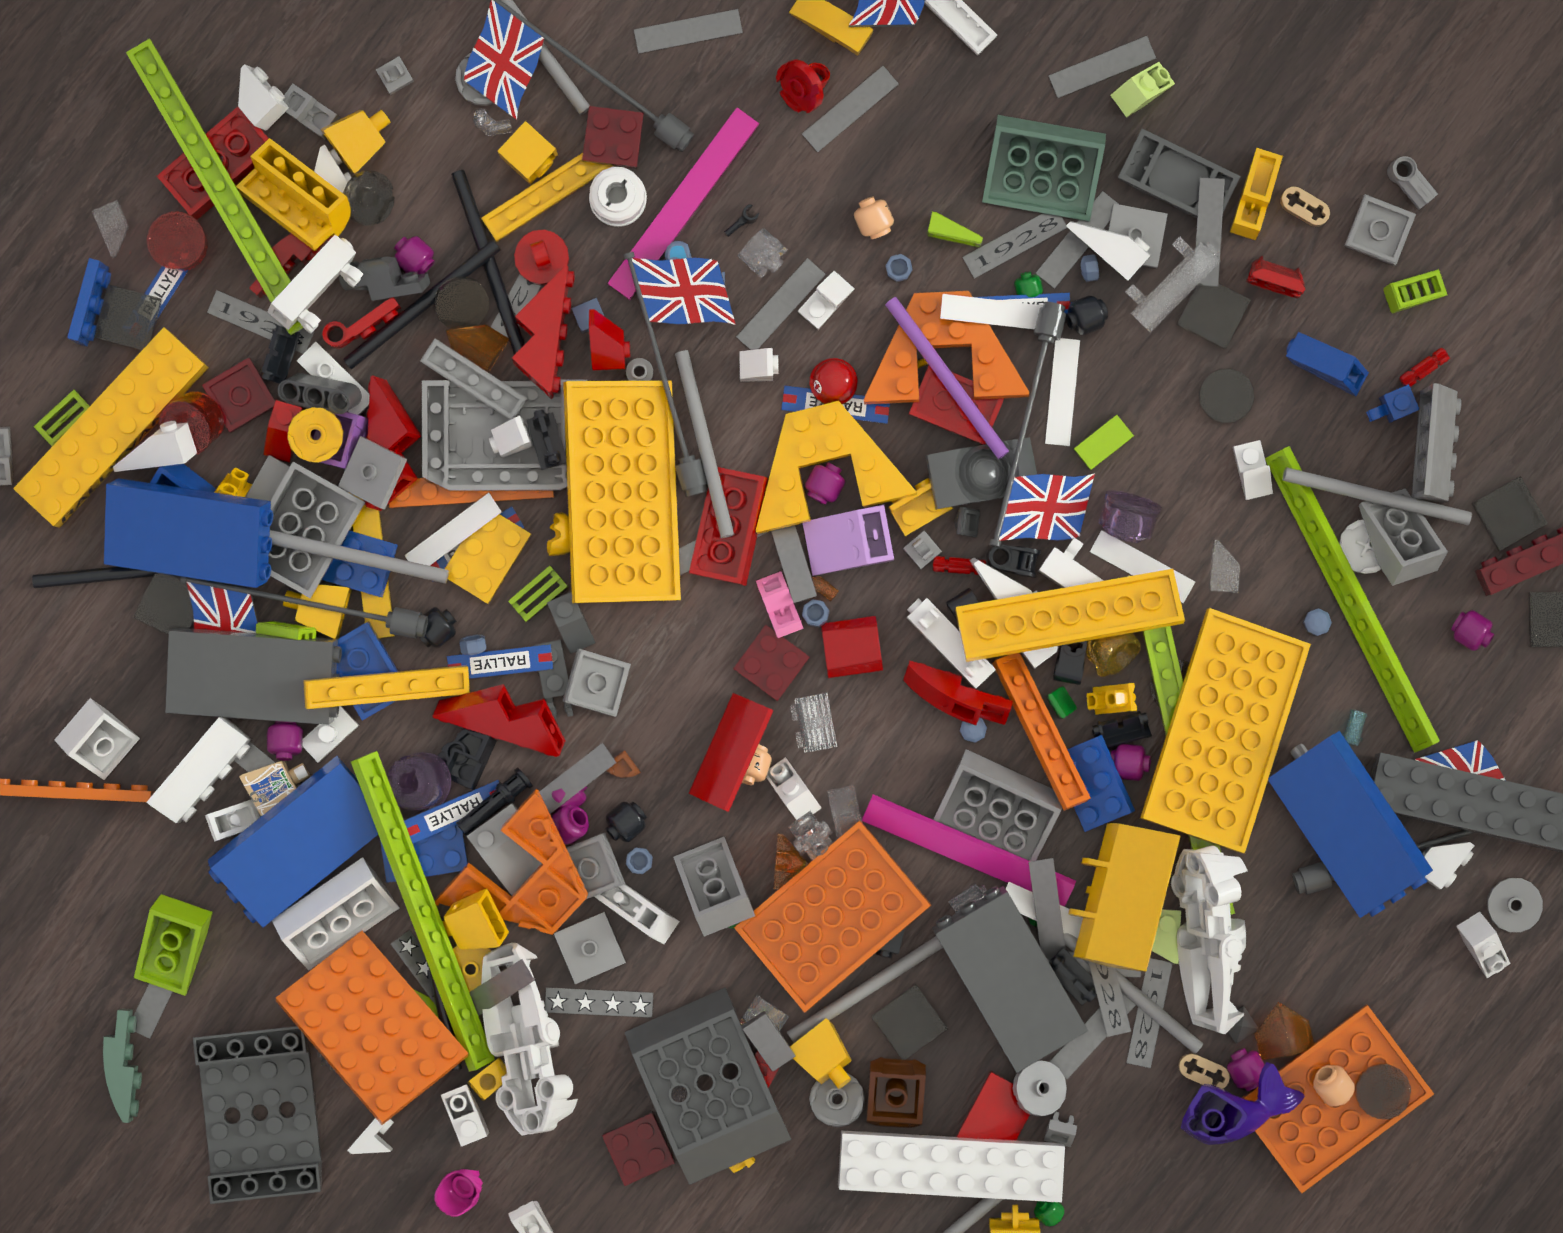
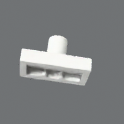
[302,706,360,763]

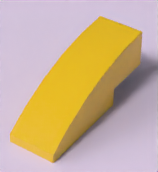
[789,0,873,56]
[1230,148,1283,240]

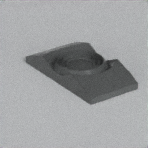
[1118,129,1241,218]
[925,437,1037,510]

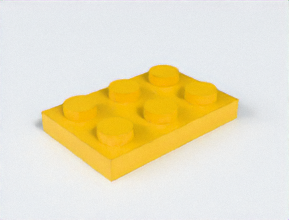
[445,514,532,604]

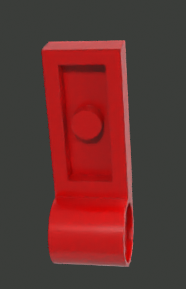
[322,297,401,349]

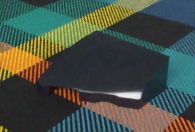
[422,728,497,790]

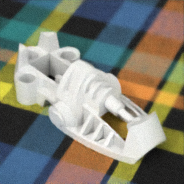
[1171,846,1247,1034]
[481,943,578,1136]

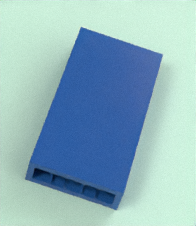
[104,478,273,588]
[1268,731,1433,918]
[208,756,378,927]

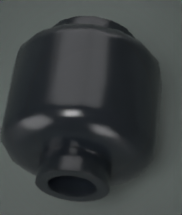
[1065,295,1108,335]
[419,607,457,648]
[605,802,647,842]

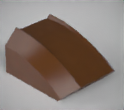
[867,1057,926,1128]

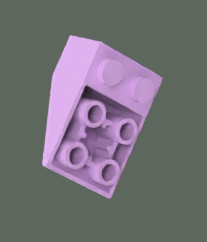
[803,505,894,576]

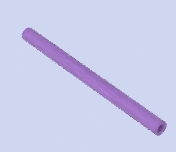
[885,297,1009,460]

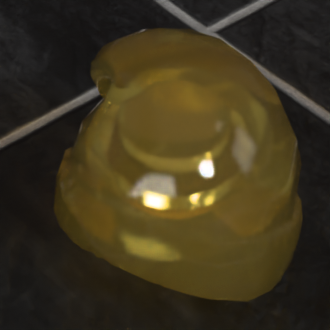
[1086,633,1141,677]

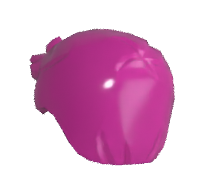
[434,1169,483,1217]

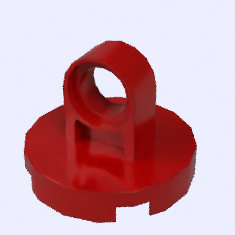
[776,59,830,113]
[514,230,569,285]

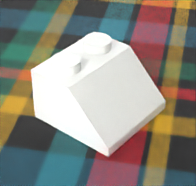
[55,698,140,780]

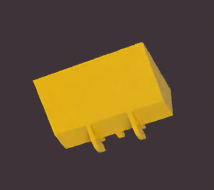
[1068,823,1180,972]

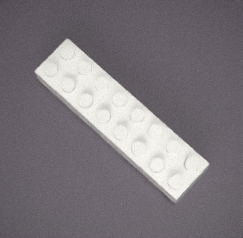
[838,1130,1065,1202]

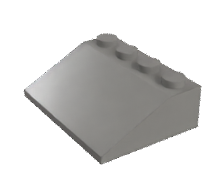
[1411,383,1461,503]
[268,462,365,598]
[933,749,1062,861]

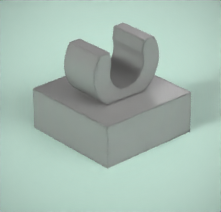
[376,56,414,95]
[903,531,942,570]
[1044,1112,1077,1147]

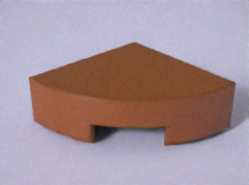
[606,750,641,778]

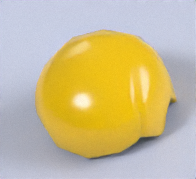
[547,512,570,556]

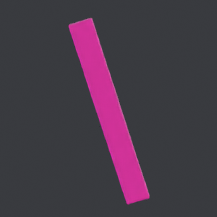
[607,108,759,300]
[862,794,1076,907]

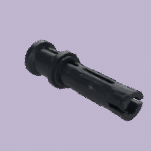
[456,767,533,836]

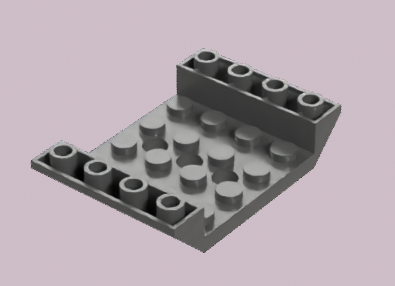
[625,987,792,1185]
[193,1026,322,1204]

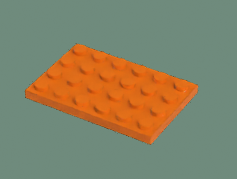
[734,821,932,1013]
[276,931,469,1125]
[1242,1005,1434,1194]

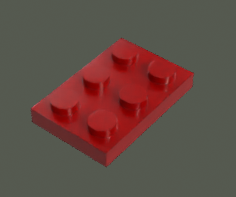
[908,366,1004,445]

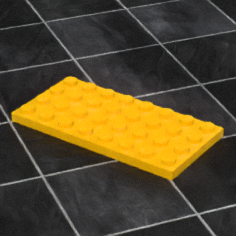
[563,381,681,603]
[1140,608,1311,853]

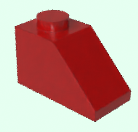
[589,309,630,370]
[263,400,305,463]

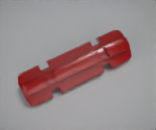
[1399,348,1450,387]
[933,556,987,575]

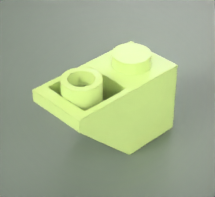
[1110,62,1175,117]

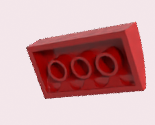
[157,107,269,221]
[689,467,769,586]
[688,693,773,812]
[955,1071,1030,1141]

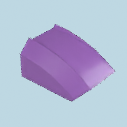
[296,412,368,469]

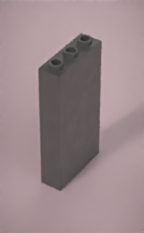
[165,627,342,725]
[932,886,1088,1073]

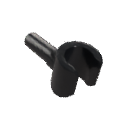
[724,204,759,237]

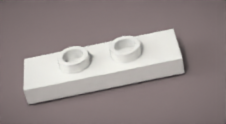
[924,0,997,56]
[297,342,370,415]

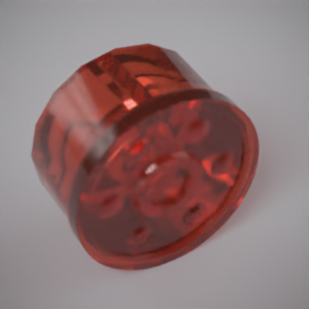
[147,211,208,271]
[159,392,224,455]

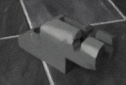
[338,256,430,301]

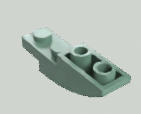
[103,1008,142,1123]

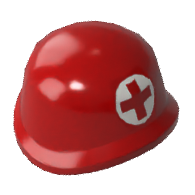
[809,358,858,404]

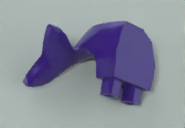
[1181,1062,1305,1145]

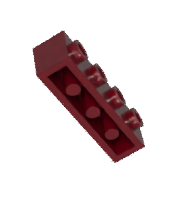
[1475,527,1563,596]

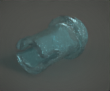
[1342,710,1367,746]

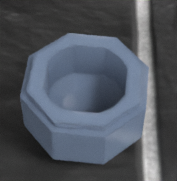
[885,254,913,282]
[1080,254,1099,282]
[802,599,829,627]
[1303,608,1332,636]
[459,634,487,655]
[959,718,987,743]
[626,847,653,874]

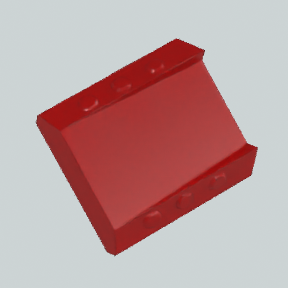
[1246,256,1305,298]
[821,616,883,678]

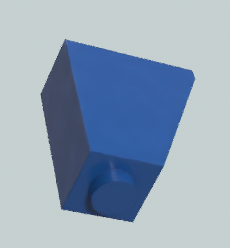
[1286,332,1369,396]

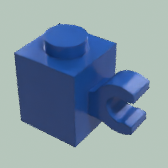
[1366,384,1420,423]

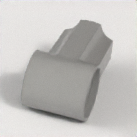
[1387,156,1438,210]

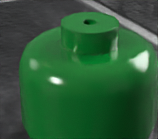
[1014,272,1043,297]
[1034,1201,1064,1227]

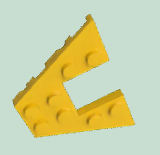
[756,401,917,534]

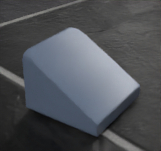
[571,298,604,334]

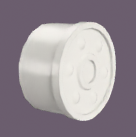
[589,167,647,227]

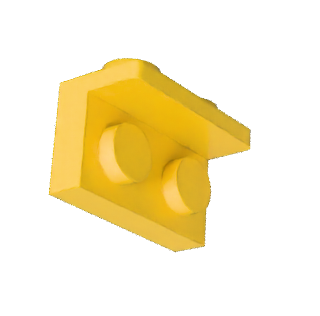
[888,478,953,536]

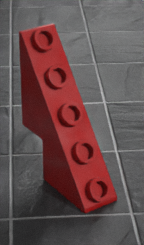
[512,265,575,400]
[363,375,421,511]
[432,684,565,757]

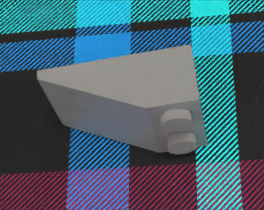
[1359,489,1448,586]
[467,803,542,895]
[673,837,755,936]

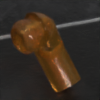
[811,576,839,602]

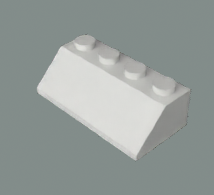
[147,717,252,823]
[272,857,399,971]

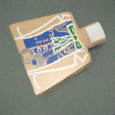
[239,761,311,816]

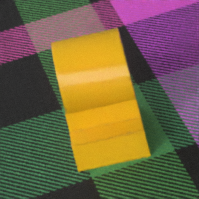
[467,1057,507,1101]

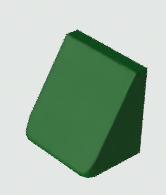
[1046,686,1077,719]

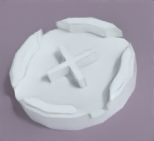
[1339,520,1381,574]

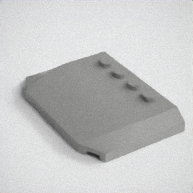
[422,380,588,491]

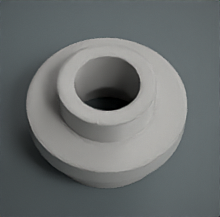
[626,358,653,381]

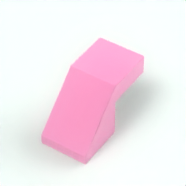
[756,571,804,638]

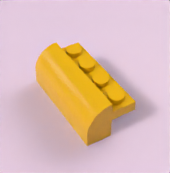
[236,138,351,251]

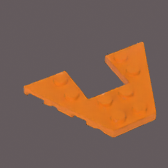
[864,291,1029,405]
[435,789,588,935]

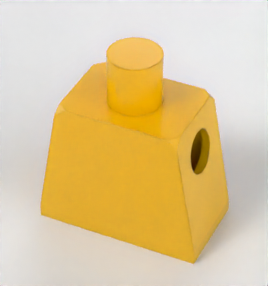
[321,110,391,174]
[283,585,352,639]
[442,889,509,950]
[790,1018,852,1089]

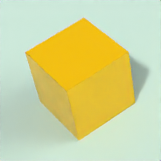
[498,121,558,185]

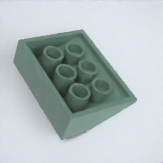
[982,115,1106,221]

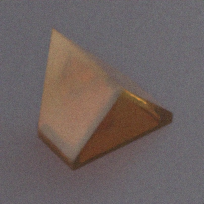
[446,324,509,373]
[773,833,809,889]
[1254,1002,1314,1060]

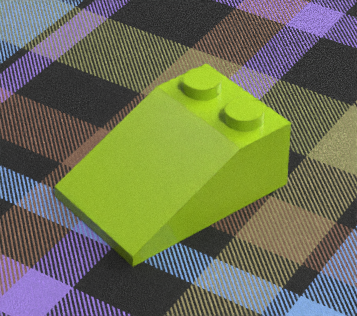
[134,894,212,996]

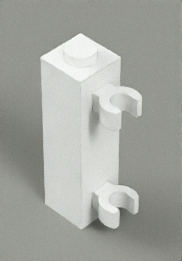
[267,235,363,333]
[1038,538,1130,588]
[907,598,996,689]

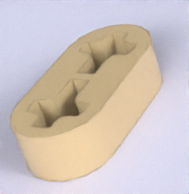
[1280,187,1330,227]
[1178,1053,1230,1089]

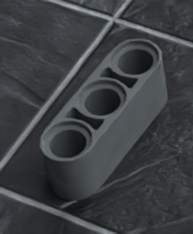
[278,373,362,414]

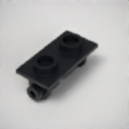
[260,325,300,384]
[526,410,566,470]
[1092,711,1152,748]
[1049,947,1097,1005]

